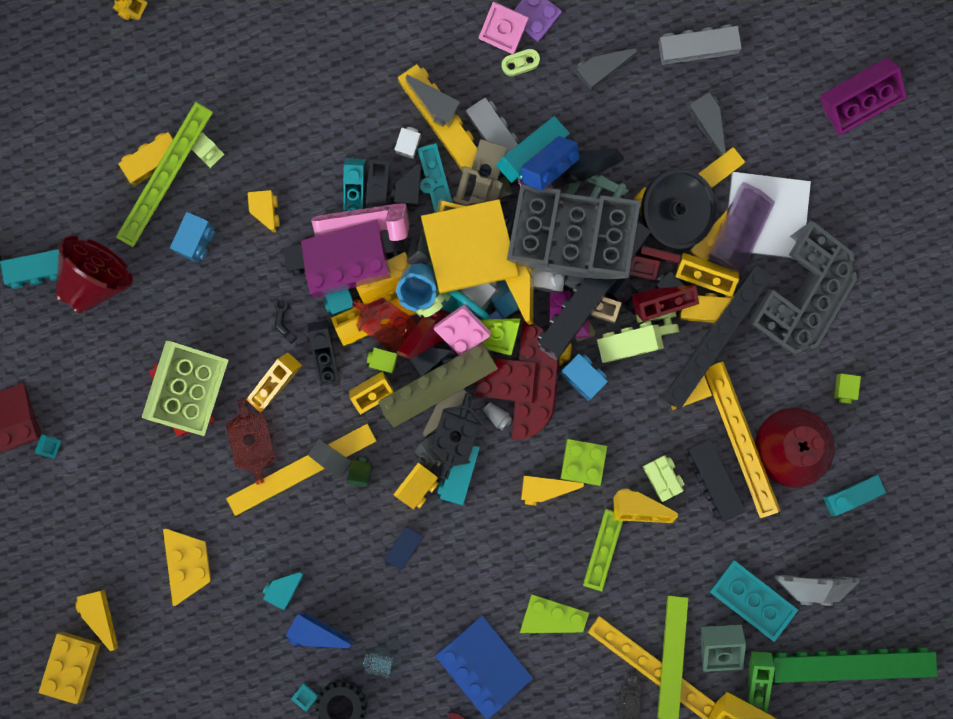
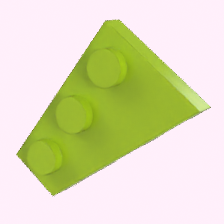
[478,318,521,355]

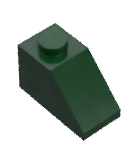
[346,457,373,487]

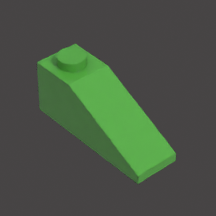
[747,651,775,713]

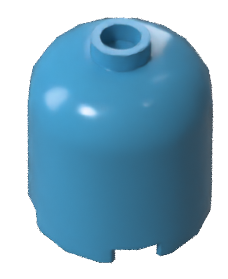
[396,263,438,311]

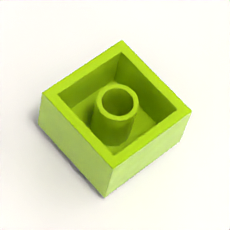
[560,439,607,486]

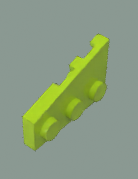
[519,594,589,633]

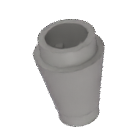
[483,402,513,431]

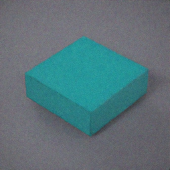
[35,434,62,459]
[291,683,319,712]

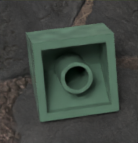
[701,625,746,672]

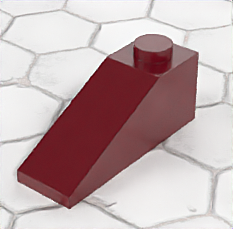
[632,285,699,322]
[397,309,451,359]

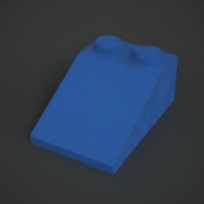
[285,611,354,648]

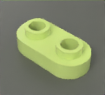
[502,49,540,76]

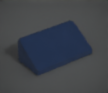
[384,526,423,570]

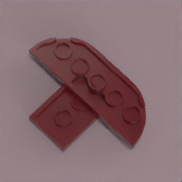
[475,321,560,440]

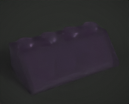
[706,182,775,273]

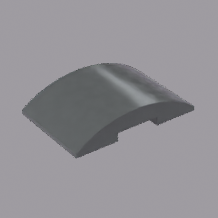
[507,184,641,279]

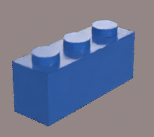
[521,136,579,191]

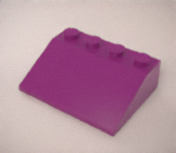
[301,220,392,298]

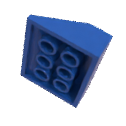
[435,615,533,719]

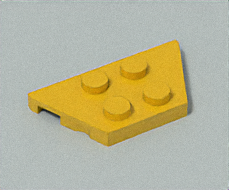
[163,529,211,606]

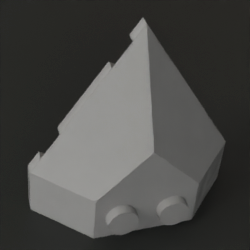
[775,575,859,606]

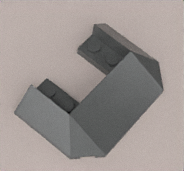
[750,221,857,354]

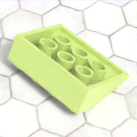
[142,341,228,436]

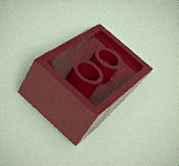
[0,383,41,452]

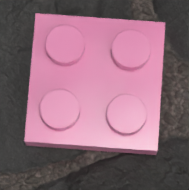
[478,2,530,54]
[434,304,491,355]

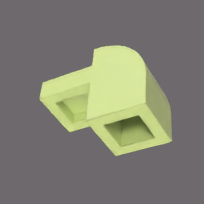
[191,132,225,168]

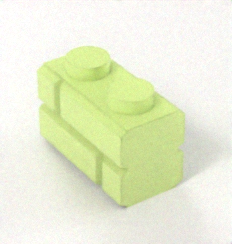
[642,455,684,502]

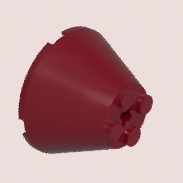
[55,235,133,313]
[755,408,834,487]

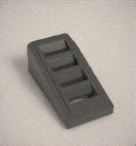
[407,229,431,265]

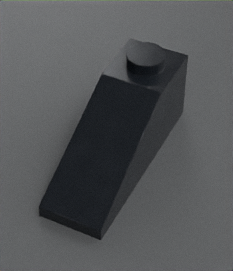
[561,148,624,183]

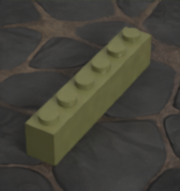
[378,342,498,428]

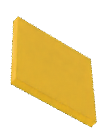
[421,199,518,294]

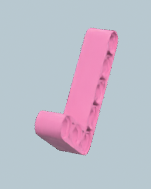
[311,203,410,241]

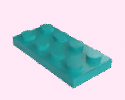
[709,560,798,642]

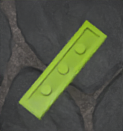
[583,509,623,591]

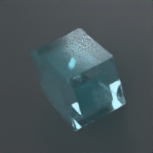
[363,650,394,678]

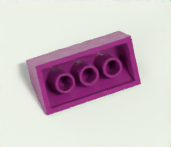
[820,58,907,136]

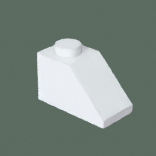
[531,269,565,293]

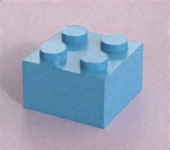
[170,212,216,263]
[560,354,608,401]

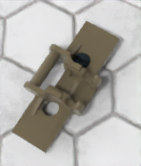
[453,139,507,206]

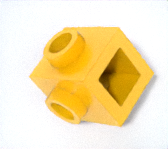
[113,0,148,20]

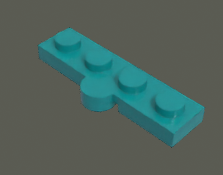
[417,143,453,213]

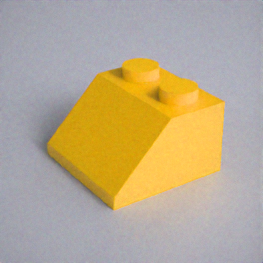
[393,463,439,509]

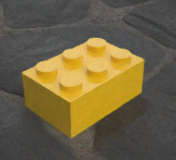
[38,632,101,704]

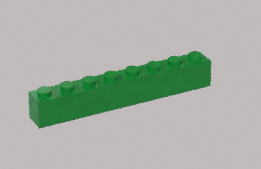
[772,647,937,683]

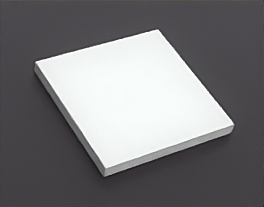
[724,172,811,259]

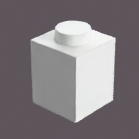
[395,127,421,159]

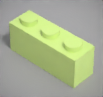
[597,322,664,363]

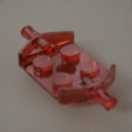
[352,298,417,352]
[226,398,276,485]

